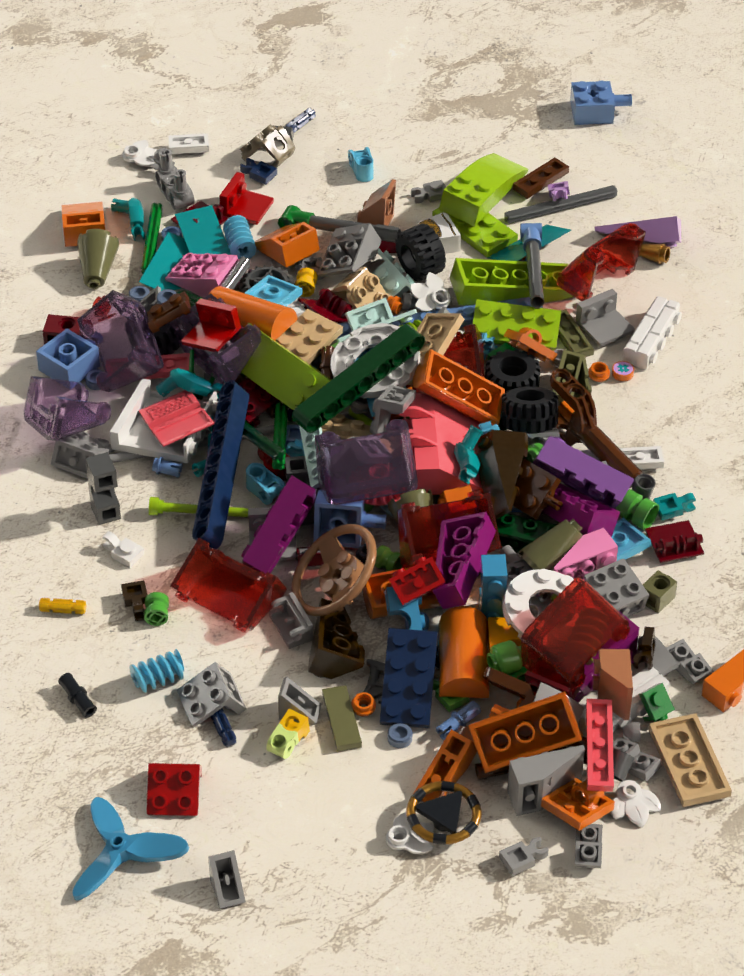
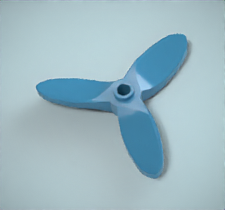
[73,797,189,901]

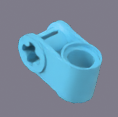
[348,147,374,182]
[246,463,285,505]

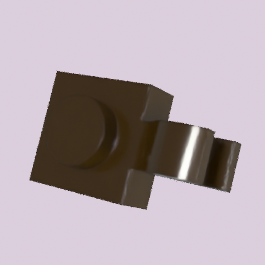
[121,580,148,621]
[633,627,656,670]

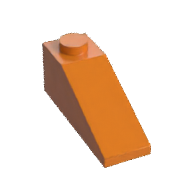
[701,649,744,713]
[413,729,477,802]

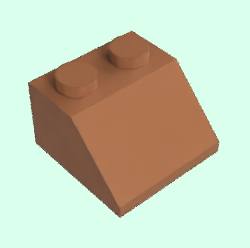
[357,179,396,226]
[592,649,633,720]

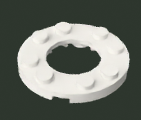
[331,323,421,398]
[502,569,597,654]

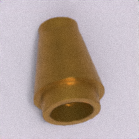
[638,244,670,264]

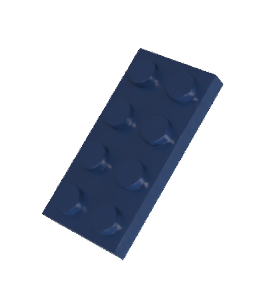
[380,628,438,728]

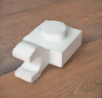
[102,531,144,568]

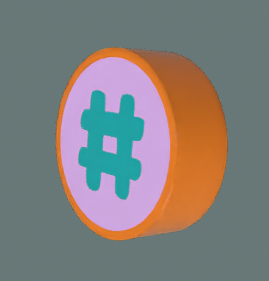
[612,361,634,381]

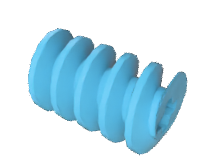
[223,215,256,259]
[129,649,184,693]

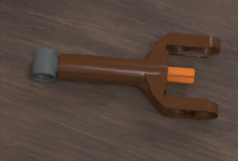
[550,368,656,500]
[457,667,634,781]

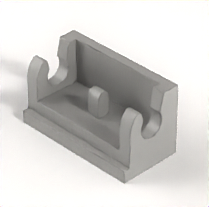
[269,592,313,649]

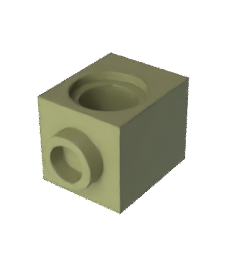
[643,570,677,614]

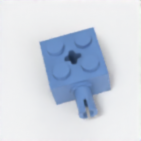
[570,81,632,125]
[36,329,104,389]
[314,490,387,548]

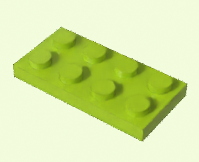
[432,208,518,257]
[470,299,561,351]

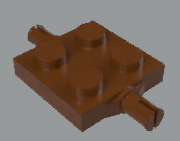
[513,458,563,520]

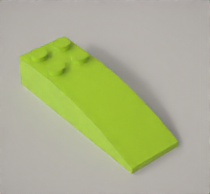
[439,153,529,227]
[449,258,585,306]
[227,323,331,410]

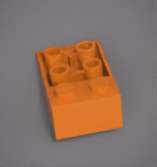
[61,202,105,247]
[254,222,320,267]

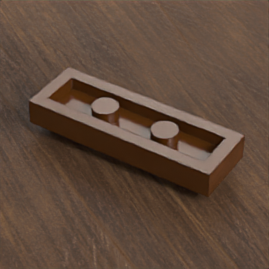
[513,157,569,199]

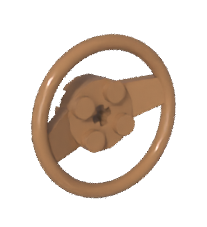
[291,524,377,616]

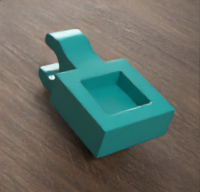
[653,493,696,521]

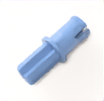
[436,701,481,740]

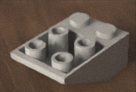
[317,223,382,277]
[508,745,585,816]

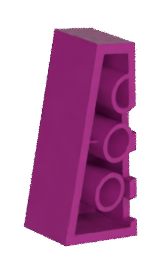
[241,475,316,579]

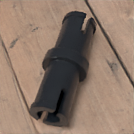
[58,673,97,718]

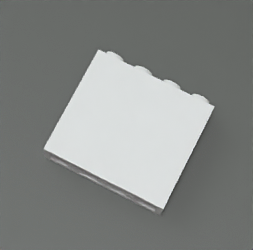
[110,378,218,464]

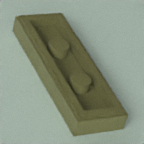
[558,309,594,357]
[322,685,362,752]

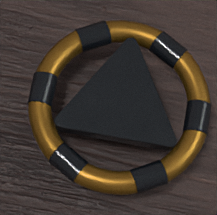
[406,781,482,845]

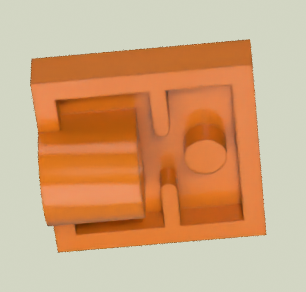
[504,327,558,362]
[541,778,615,831]

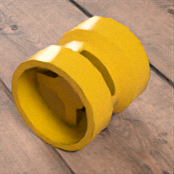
[295,268,318,297]

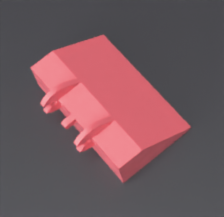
[398,393,483,495]

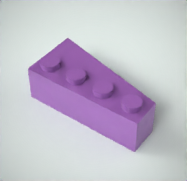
[533,436,634,509]

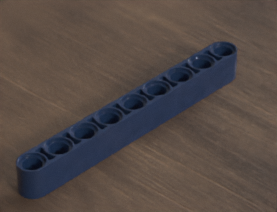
[192,380,249,552]

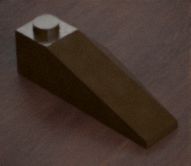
[475,430,528,522]
[308,598,365,679]

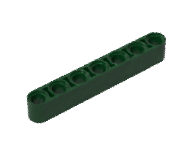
[292,324,425,433]

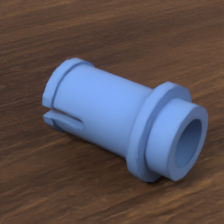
[152,457,183,478]

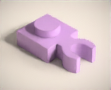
[548,181,570,201]

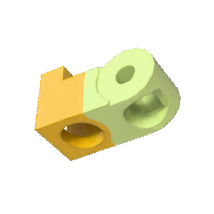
[266,709,310,759]

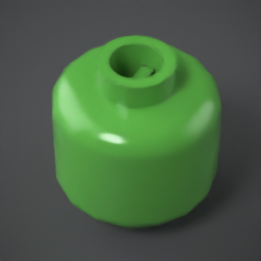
[486,640,525,674]

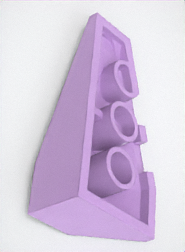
[595,216,681,248]

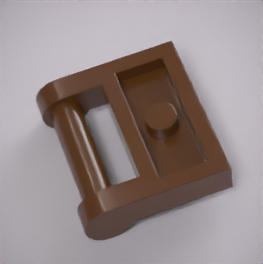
[147,291,192,334]

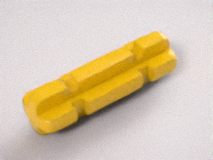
[39,598,86,614]

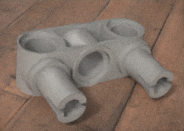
[155,149,195,210]

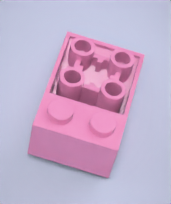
[165,253,243,299]
[552,528,618,594]

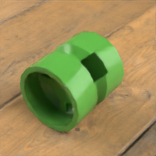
[616,489,659,530]

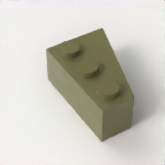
[552,350,595,406]

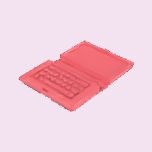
[139,390,214,447]

